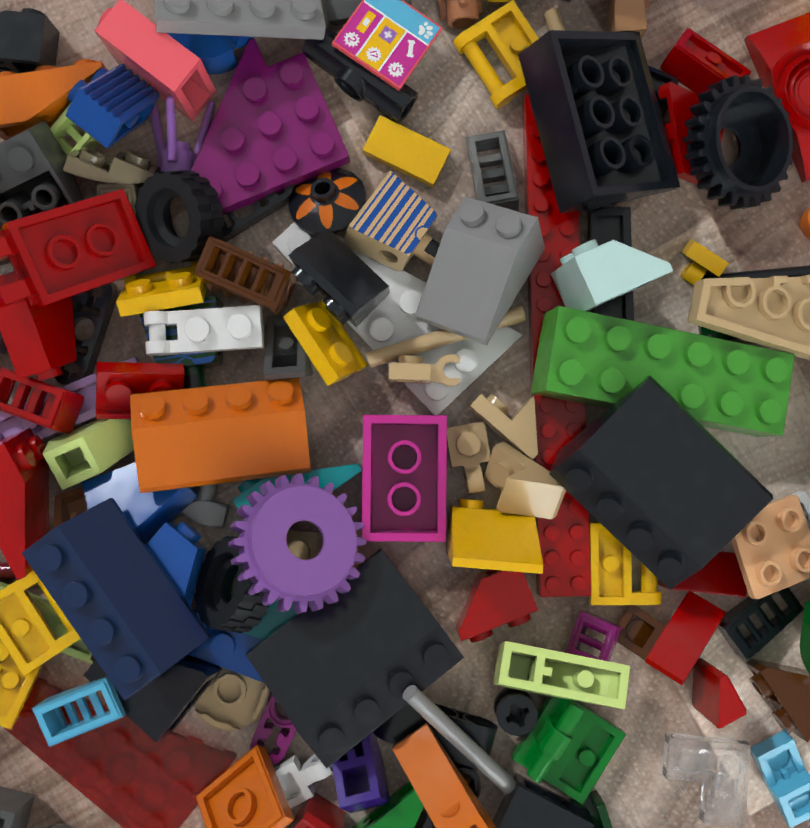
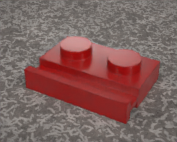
[95,362,184,419]

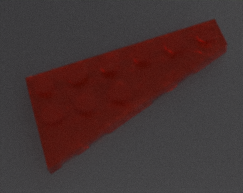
[4,677,237,828]

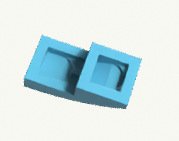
[749,730,810,828]

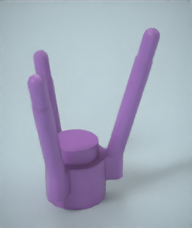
[150,95,215,172]

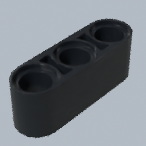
[373,703,498,769]

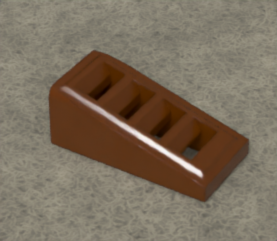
[194,236,292,312]

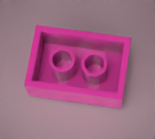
[362,415,447,542]

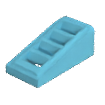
[32,676,126,747]

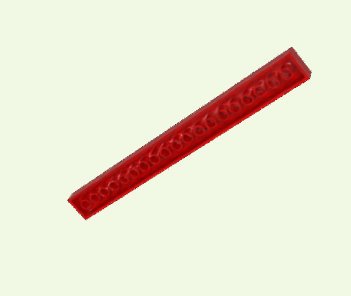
[522,94,591,597]

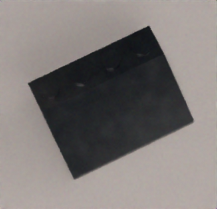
[518,30,680,213]
[549,375,773,589]
[246,548,464,769]

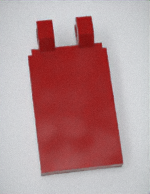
[0,188,156,308]

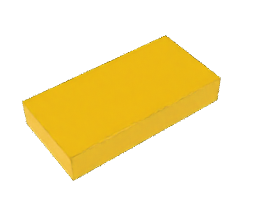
[362,115,451,188]

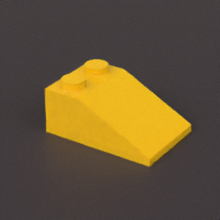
[446,498,543,574]

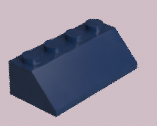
[22,498,211,701]

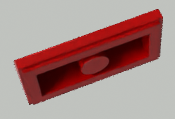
[661,28,751,94]
[658,551,747,597]
[692,658,747,729]

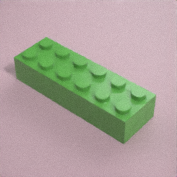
[531,306,795,437]

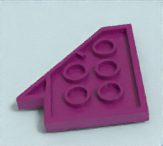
[191,38,350,216]

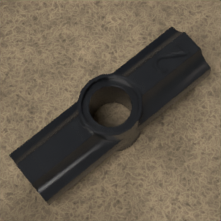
[302,25,418,123]

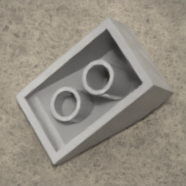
[415,196,545,345]

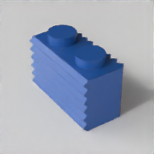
[65,64,160,149]

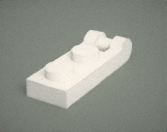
[143,305,265,356]

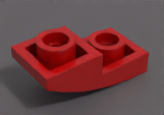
[645,591,726,685]

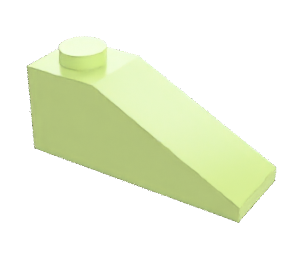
[493,641,630,709]

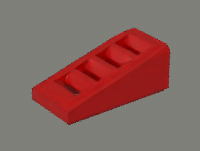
[0,367,84,434]

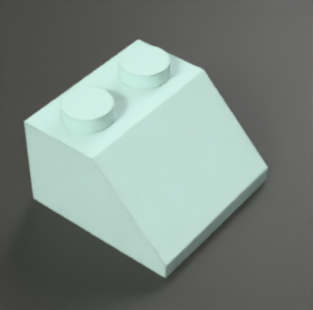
[551,239,673,311]

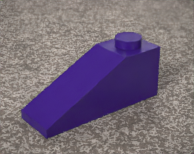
[332,732,391,813]

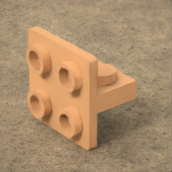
[731,495,810,599]

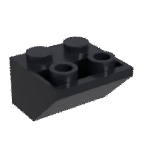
[288,228,390,327]

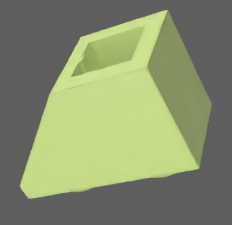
[42,419,134,490]

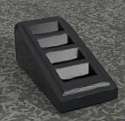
[718,587,804,661]

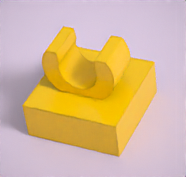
[680,238,729,285]

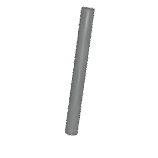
[403,685,516,794]

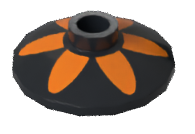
[288,168,367,235]

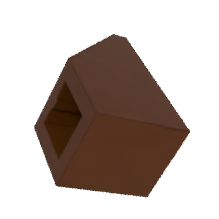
[746,658,810,742]

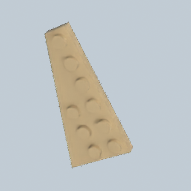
[687,275,810,360]

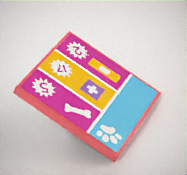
[332,0,443,91]

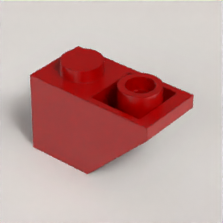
[456,570,538,643]

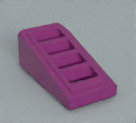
[565,610,623,661]

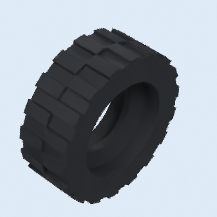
[135,170,224,264]
[194,536,269,633]

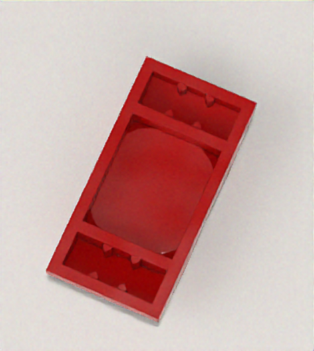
[744,12,810,183]

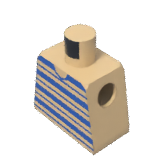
[343,171,440,271]

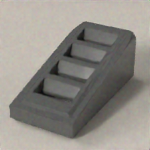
[466,130,519,212]

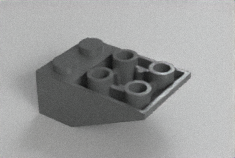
[0,120,84,230]

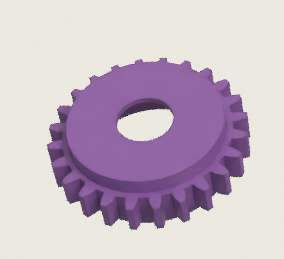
[228,474,366,614]

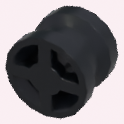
[494,688,538,736]

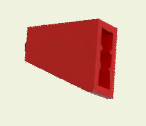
[0,271,77,382]

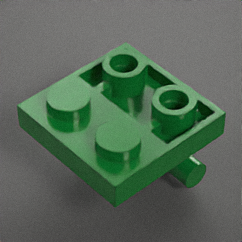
[511,696,626,805]

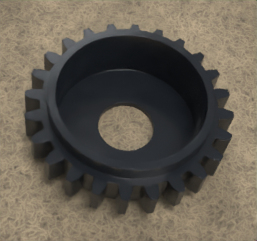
[683,75,794,210]

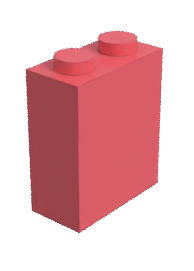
[94,0,217,122]

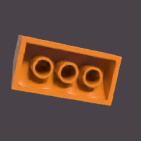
[130,377,311,493]

